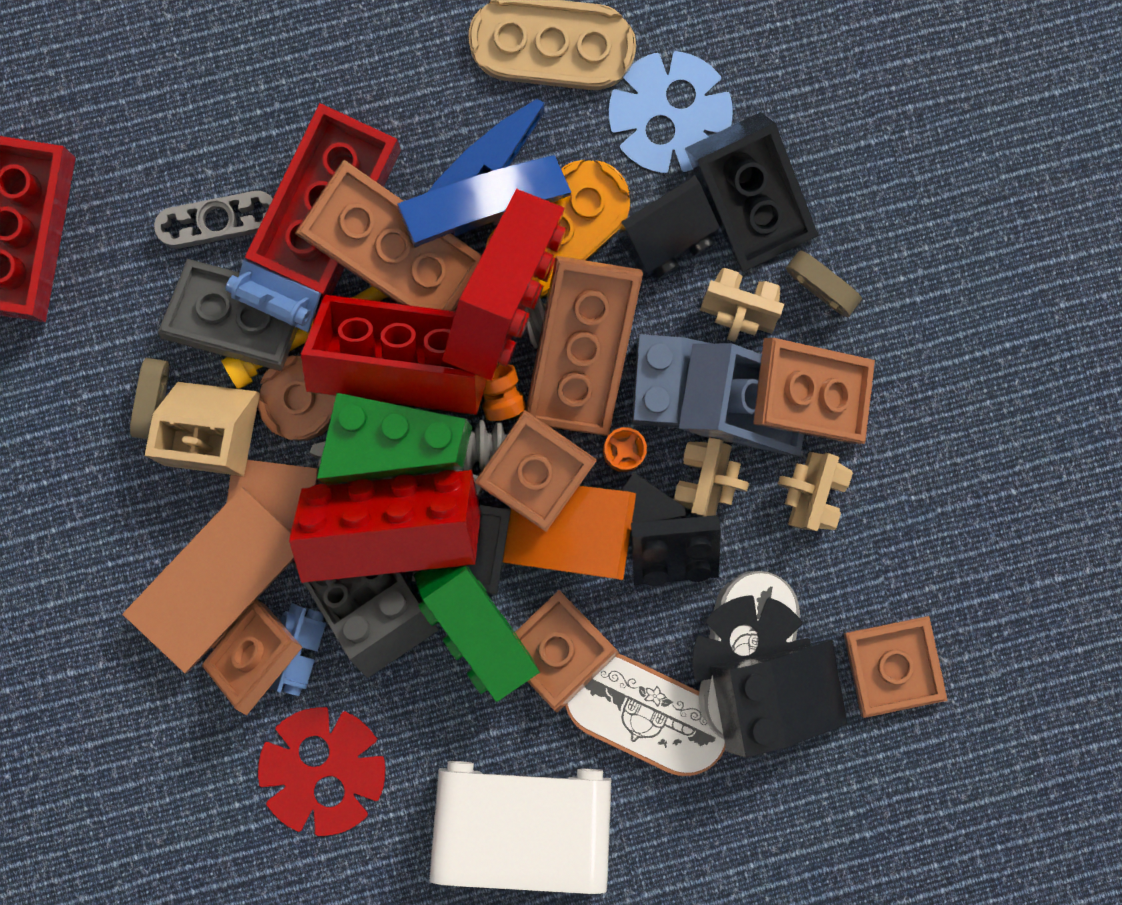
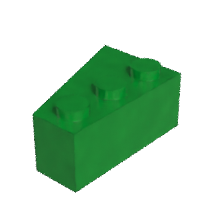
[317,393,472,485]
[413,565,540,702]

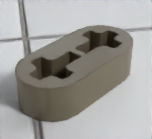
[786,250,862,317]
[130,358,169,440]

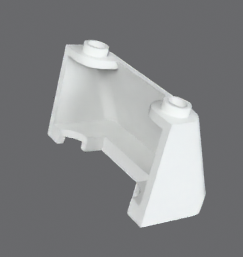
[429,761,611,894]

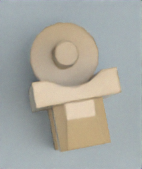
[700,268,784,342]
[674,437,749,517]
[778,452,853,531]

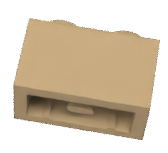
[144,382,260,476]

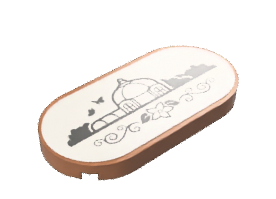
[565,654,726,776]

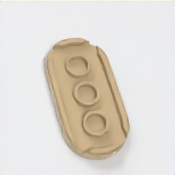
[469,0,636,90]

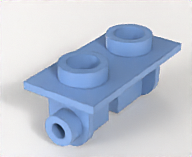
[226,259,321,332]
[270,603,326,696]

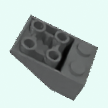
[293,563,439,678]

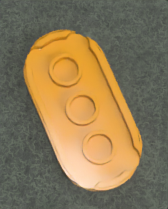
[486,160,630,299]

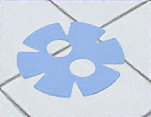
[609,51,733,173]

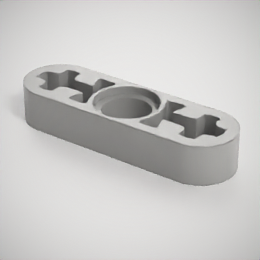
[154,191,273,249]

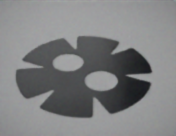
[693,595,811,692]

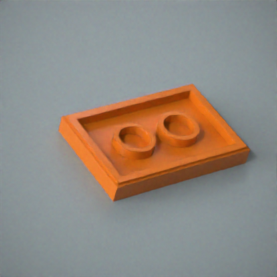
[503,486,636,580]

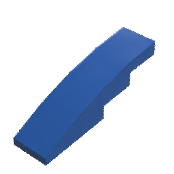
[428,99,544,192]
[398,155,571,248]

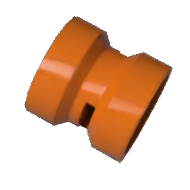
[482,364,526,421]
[603,427,647,472]

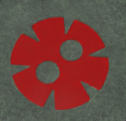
[258,707,385,836]

